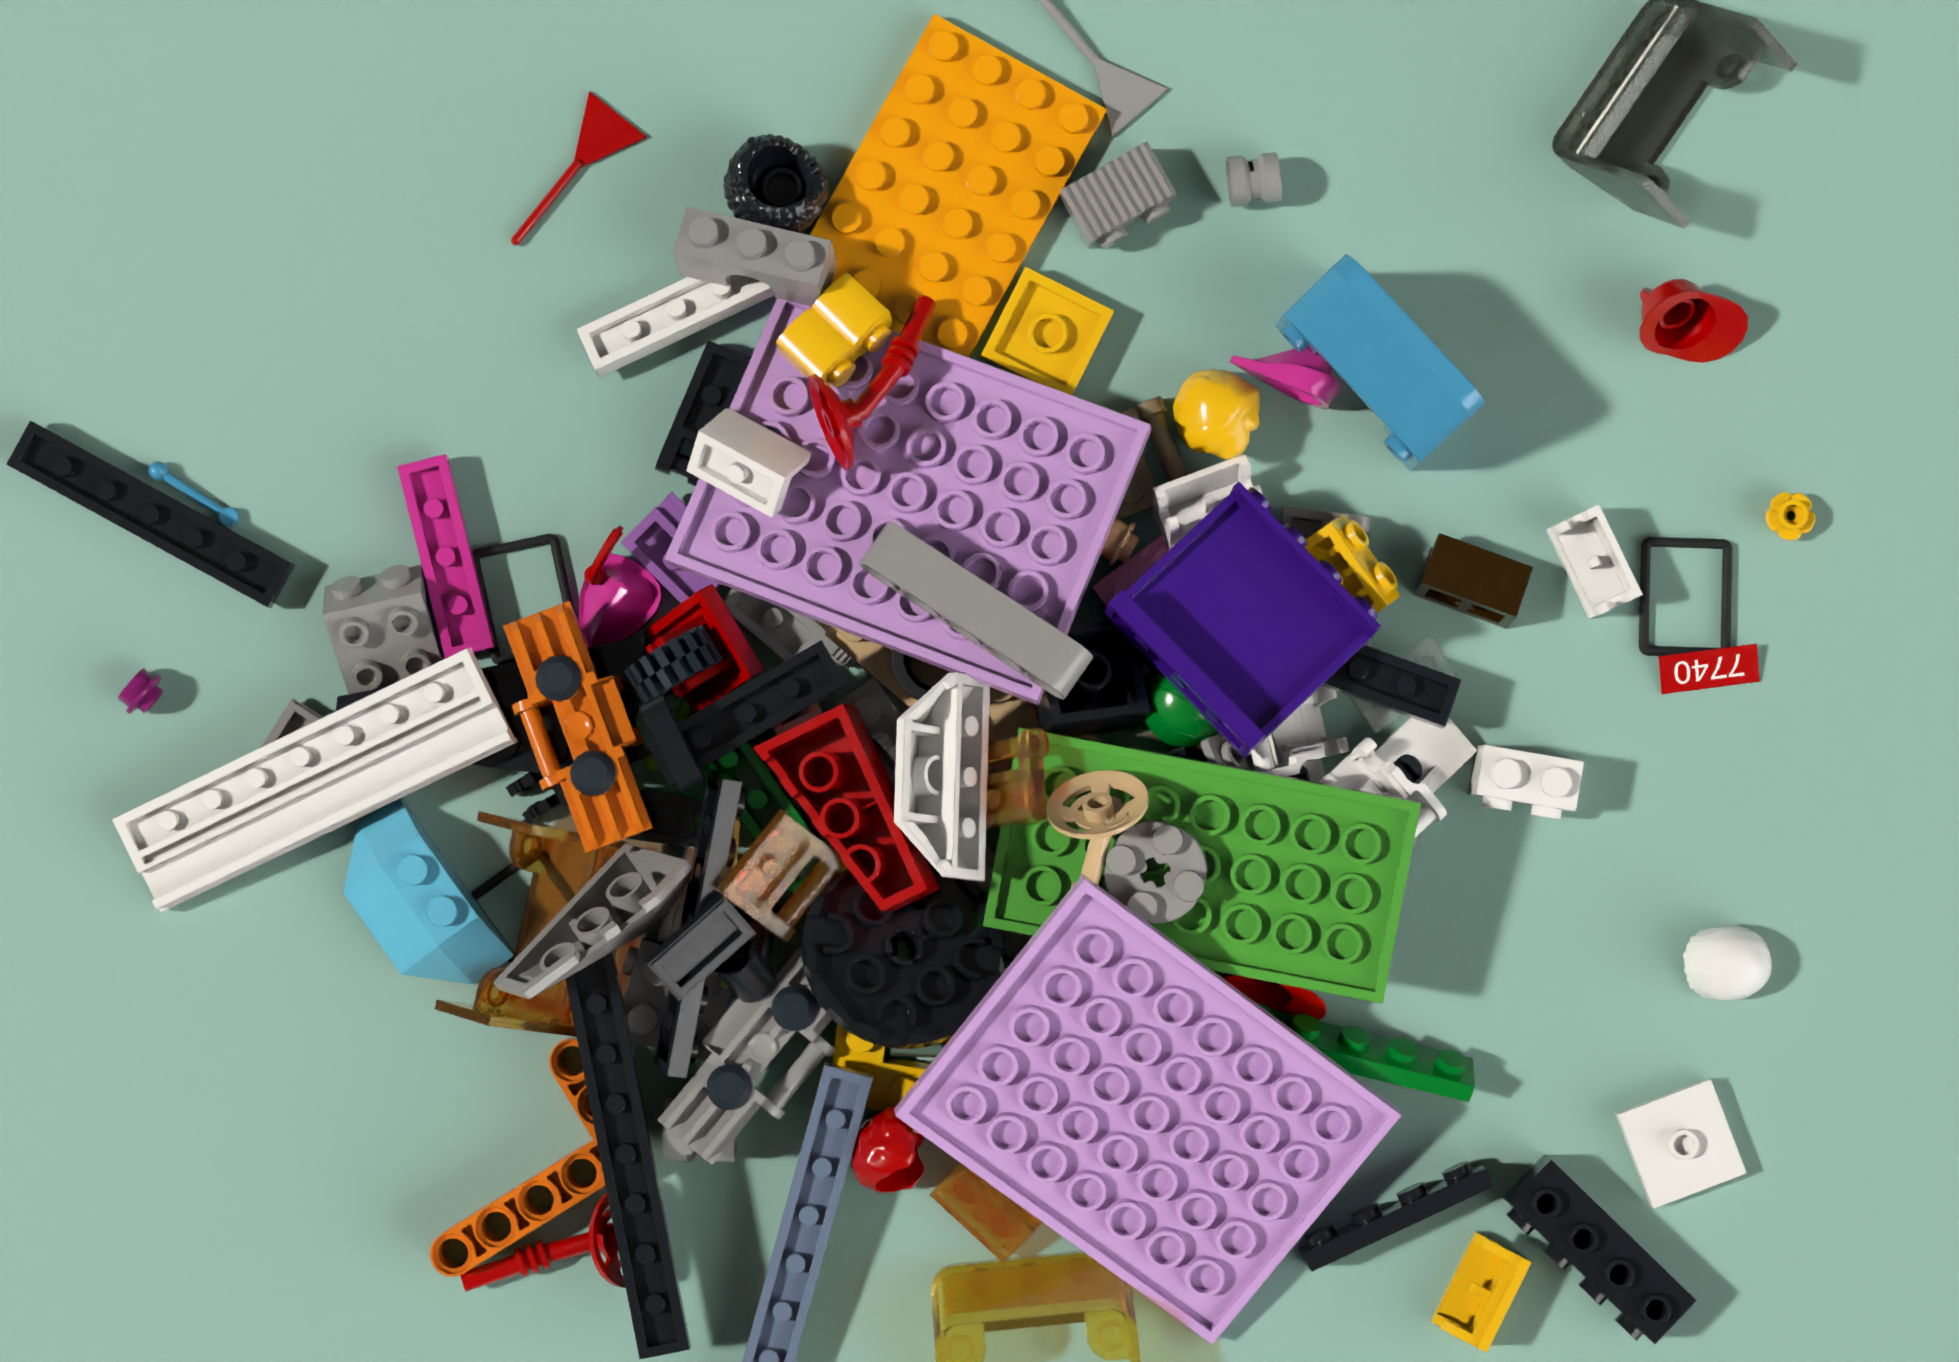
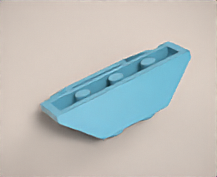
[343,798,515,985]

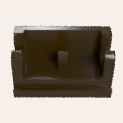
[1413,533,1533,629]

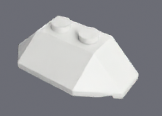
[894,672,990,881]

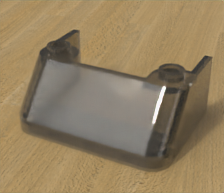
[1552,0,1797,229]

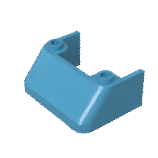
[1275,254,1485,470]

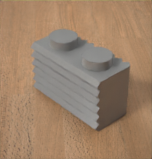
[1059,141,1177,249]

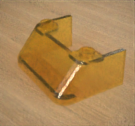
[931,1251,1141,1362]

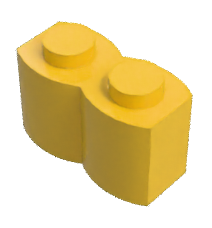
[776,273,893,387]

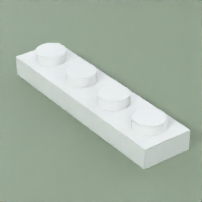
[576,275,775,378]

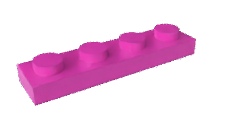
[397,454,496,659]

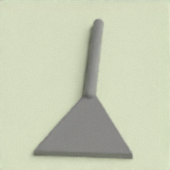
[1038,0,1168,137]

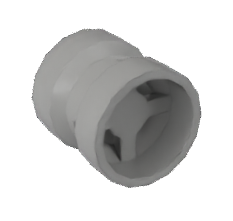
[1226,152,1282,207]

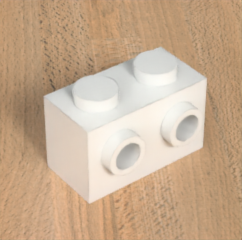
[1469,745,1584,819]

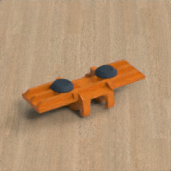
[503,601,653,853]

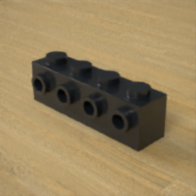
[1503,1155,1697,1344]

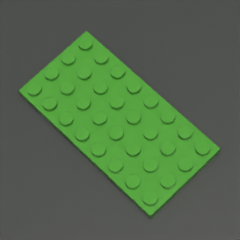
[983,726,1421,1004]

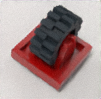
[625,584,764,713]

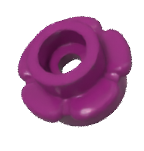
[118,668,164,714]

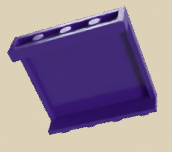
[1104,481,1381,759]

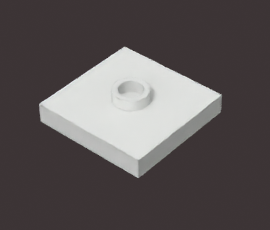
[1615,1078,1747,1209]

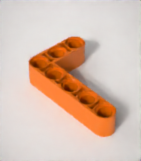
[430,1036,651,1277]

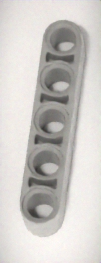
[859,521,1093,700]

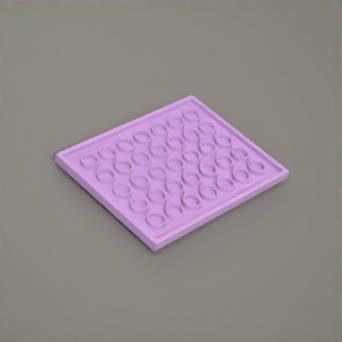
[664,298,1151,705]
[894,874,1402,1345]

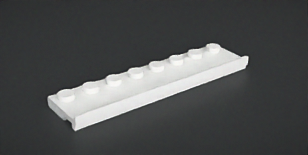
[112,647,518,912]

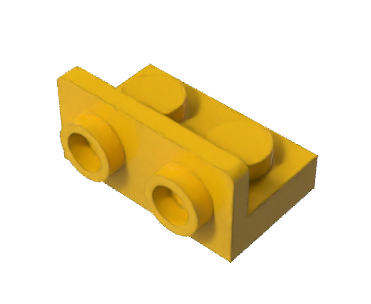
[1304,514,1400,613]

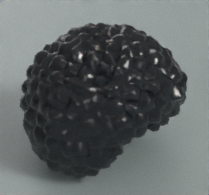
[723,134,829,233]

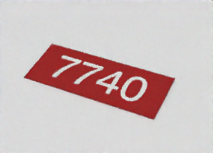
[1658,643,1760,694]

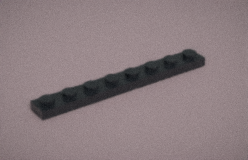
[565,951,691,1359]

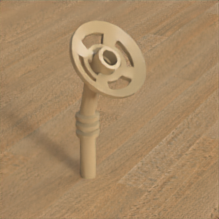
[1046,770,1149,887]

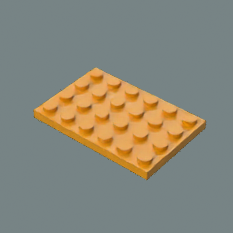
[810,14,1107,358]

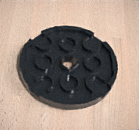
[801,859,1003,1049]

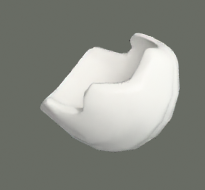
[1683,925,1772,1001]

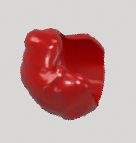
[851,1106,925,1193]

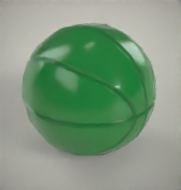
[1145,669,1218,747]

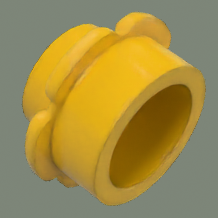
[1766,492,1815,541]

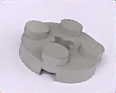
[1104,820,1207,923]

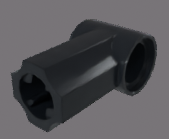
[715,894,780,1003]

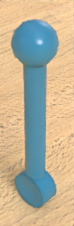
[148,461,240,527]

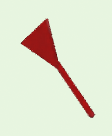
[511,91,647,246]

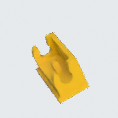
[1431,1231,1532,1353]

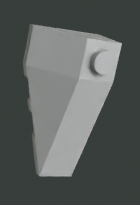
[493,843,693,999]

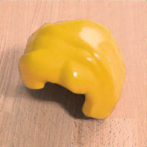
[1173,369,1260,460]

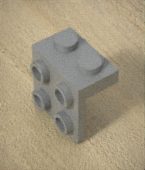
[323,564,443,694]

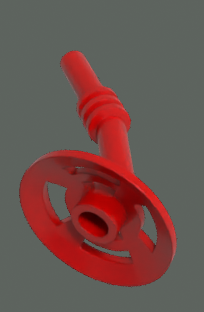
[808,295,936,471]
[460,1193,626,1292]

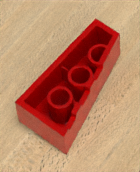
[753,704,939,911]

